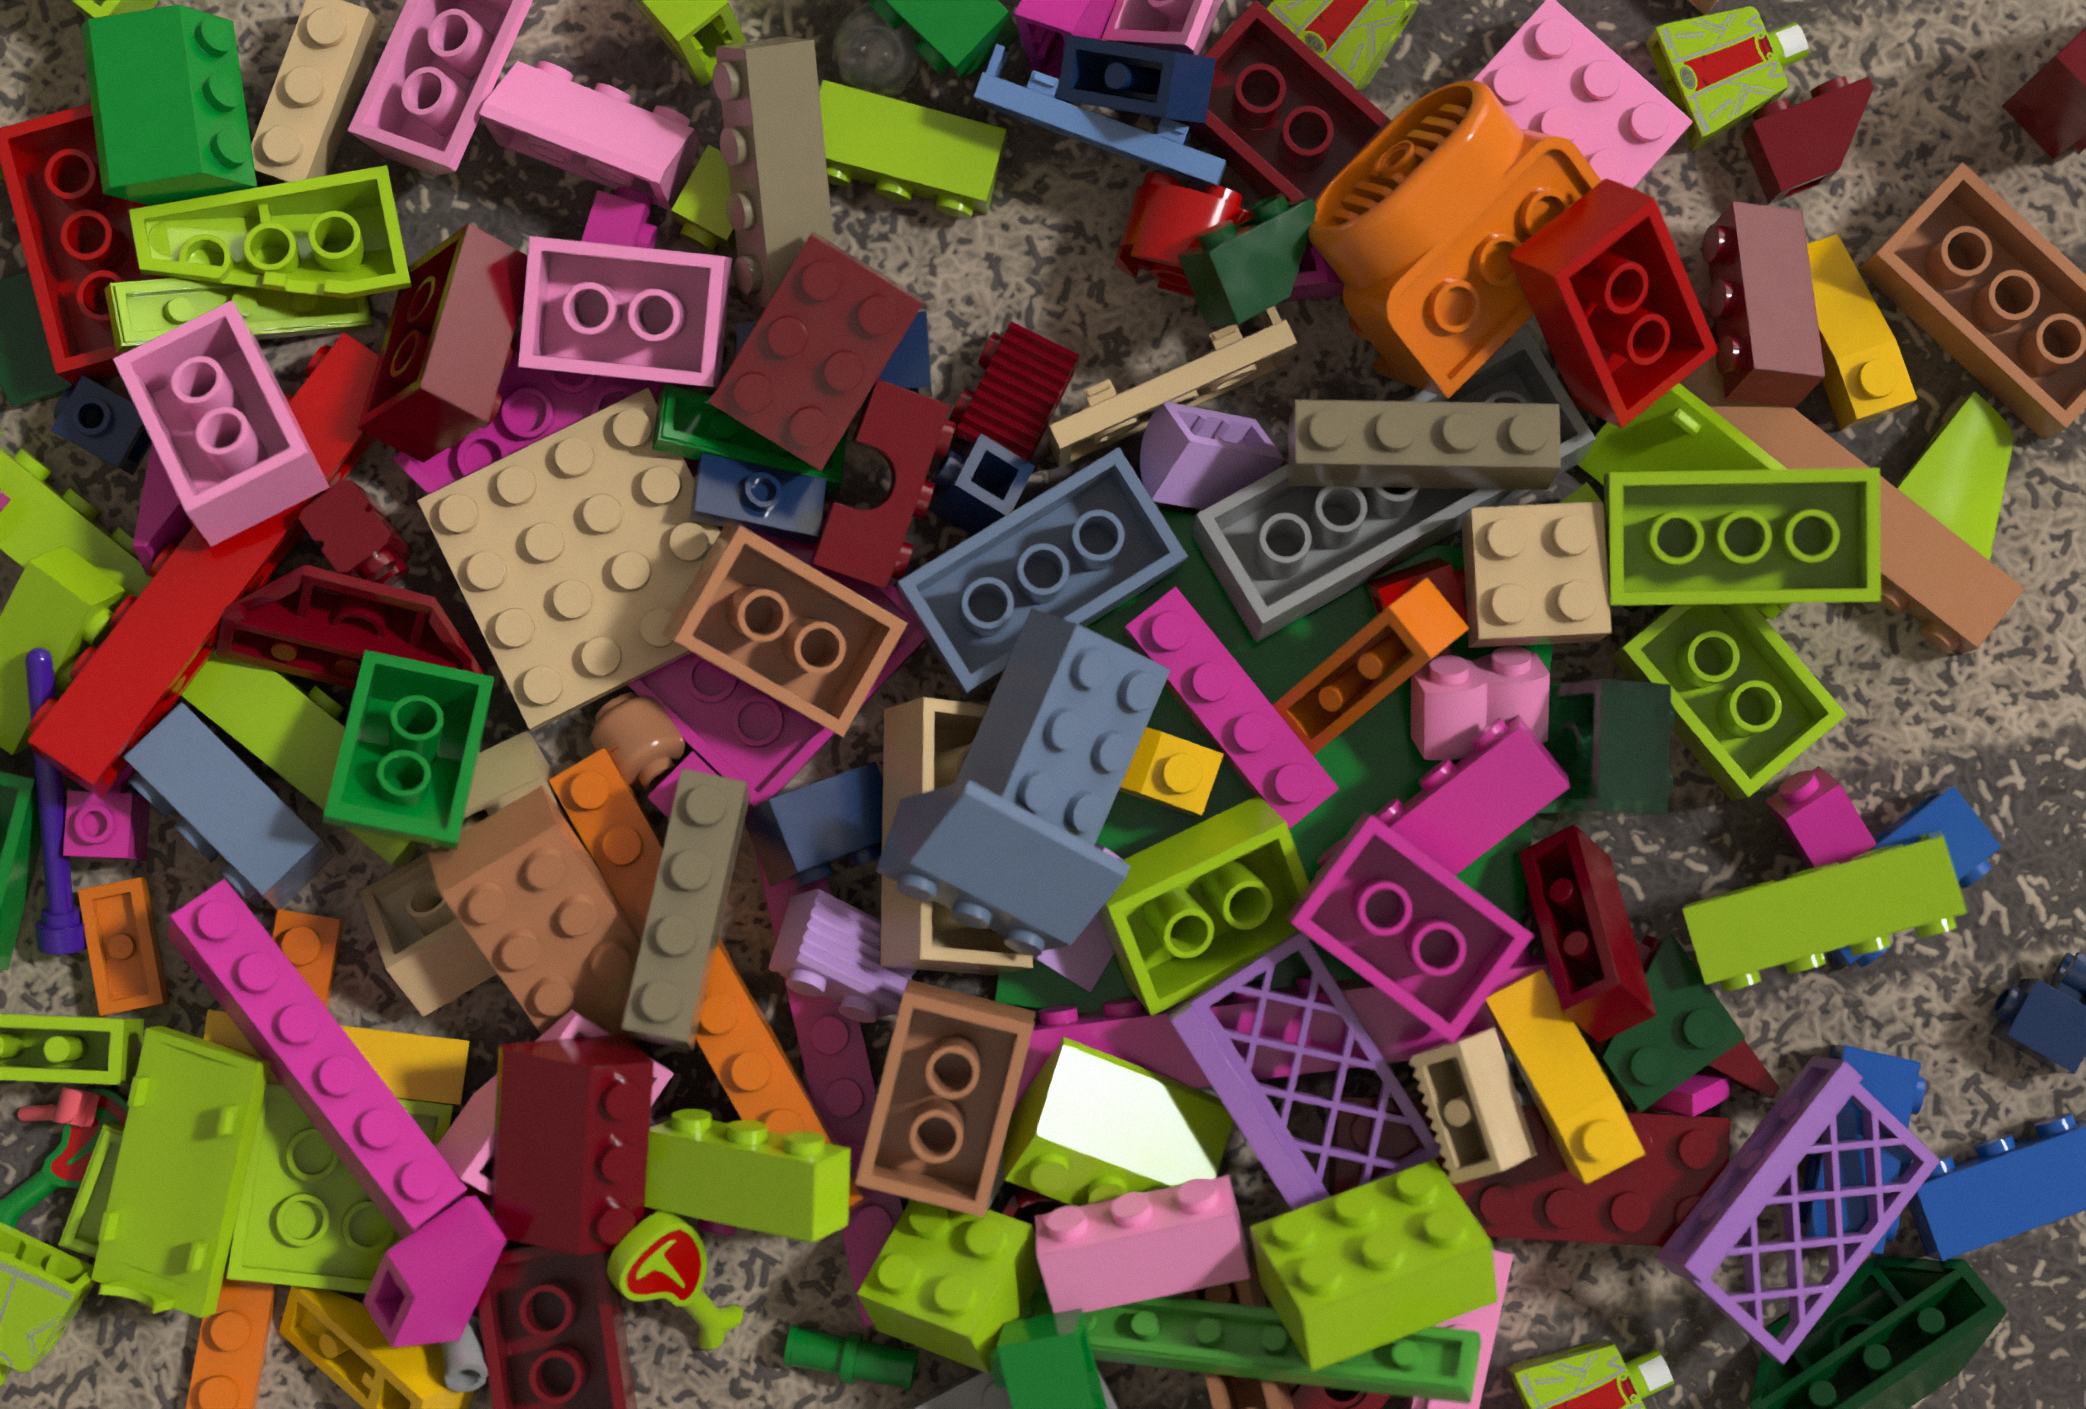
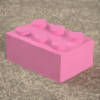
[1473,0,1693,189]
[518,236,732,387]
[113,300,330,547]

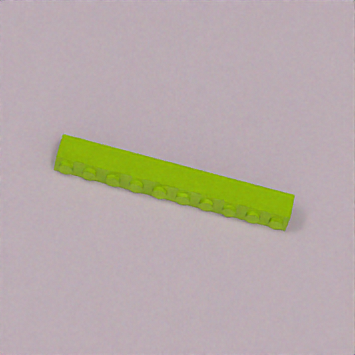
[0,429,421,867]

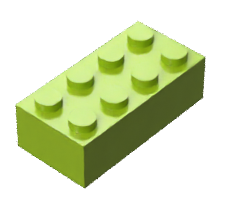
[1604,468,1881,605]

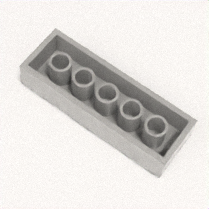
[1191,332,1596,643]

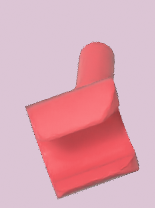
[18,1086,101,1128]

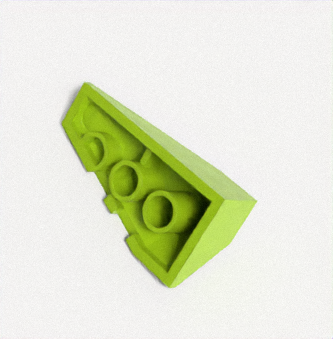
[129,165,411,299]

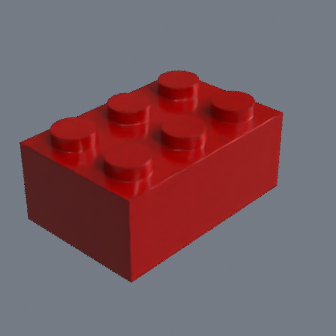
[1507,178,1718,428]

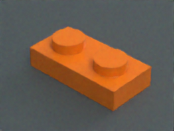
[77,877,170,1016]

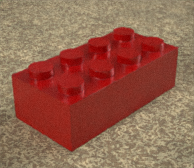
[0,103,171,386]

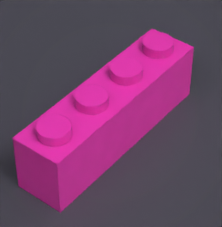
[1123,586,1339,829]
[1315,715,1570,876]

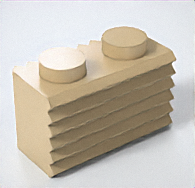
[1409,1028,1537,1184]

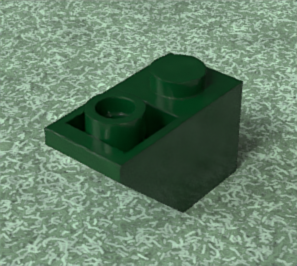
[1178,193,1317,327]

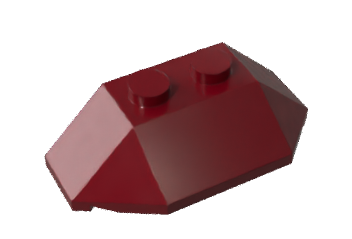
[215,565,483,690]

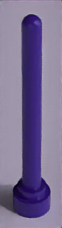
[25,647,87,955]

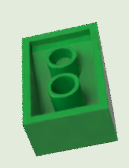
[323,650,494,849]

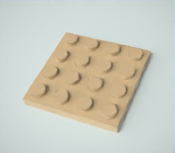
[417,388,720,731]

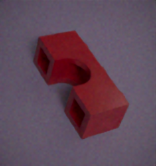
[809,379,956,589]

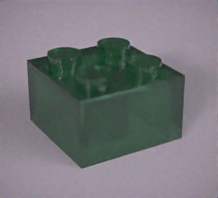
[1536,679,1675,818]

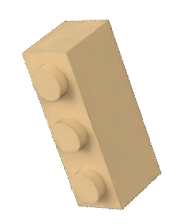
[251,0,383,186]

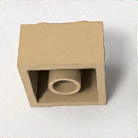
[1461,502,1611,648]

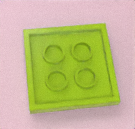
[226,1082,453,1293]

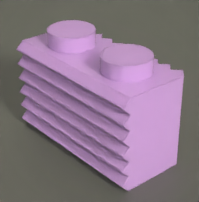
[769,889,917,1023]

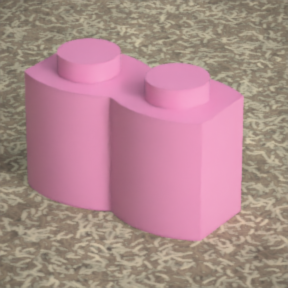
[1411,646,1550,760]

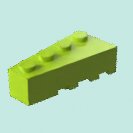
[1682,830,1967,992]

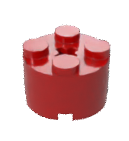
[1114,172,1251,299]

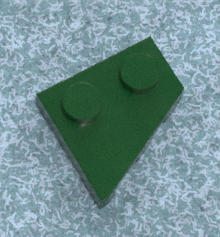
[1598,934,1746,1113]

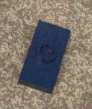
[689,453,827,545]

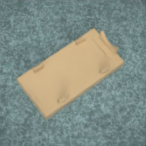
[1049,305,1297,468]

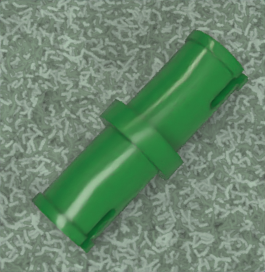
[783,1325,919,1391]

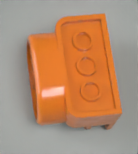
[1308,80,1602,399]

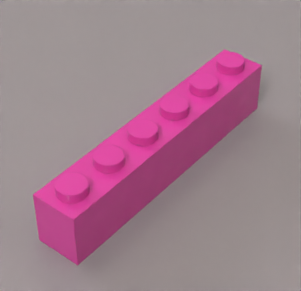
[167,878,467,1239]

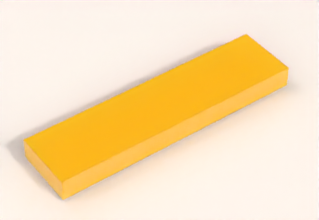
[203,1009,470,1105]

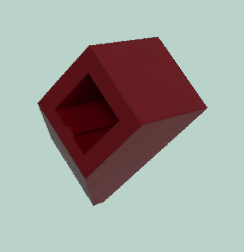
[1740,76,1874,205]

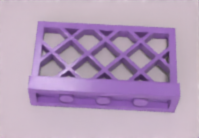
[1166,930,1441,1211]
[1656,1056,1940,1365]

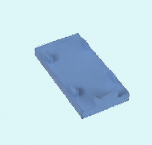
[974,44,1227,187]

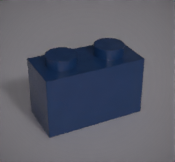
[1057,34,1216,123]
[744,761,883,889]

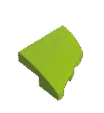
[1895,391,2015,561]

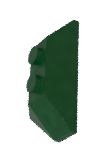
[1749,1257,2007,1409]

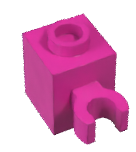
[63,764,150,861]

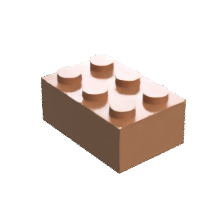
[662,522,908,737]
[855,979,1035,1217]

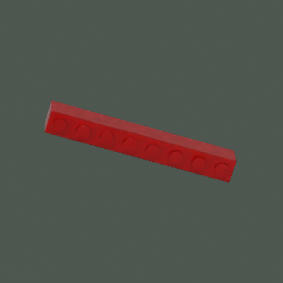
[27,332,379,799]

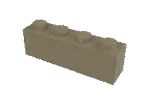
[713,37,834,307]
[1288,400,1561,490]
[622,768,750,1051]

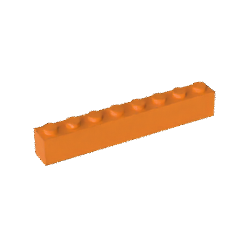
[548,747,870,1212]

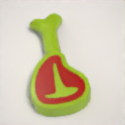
[607,1211,744,1350]

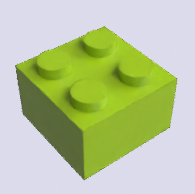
[857,1199,1042,1374]

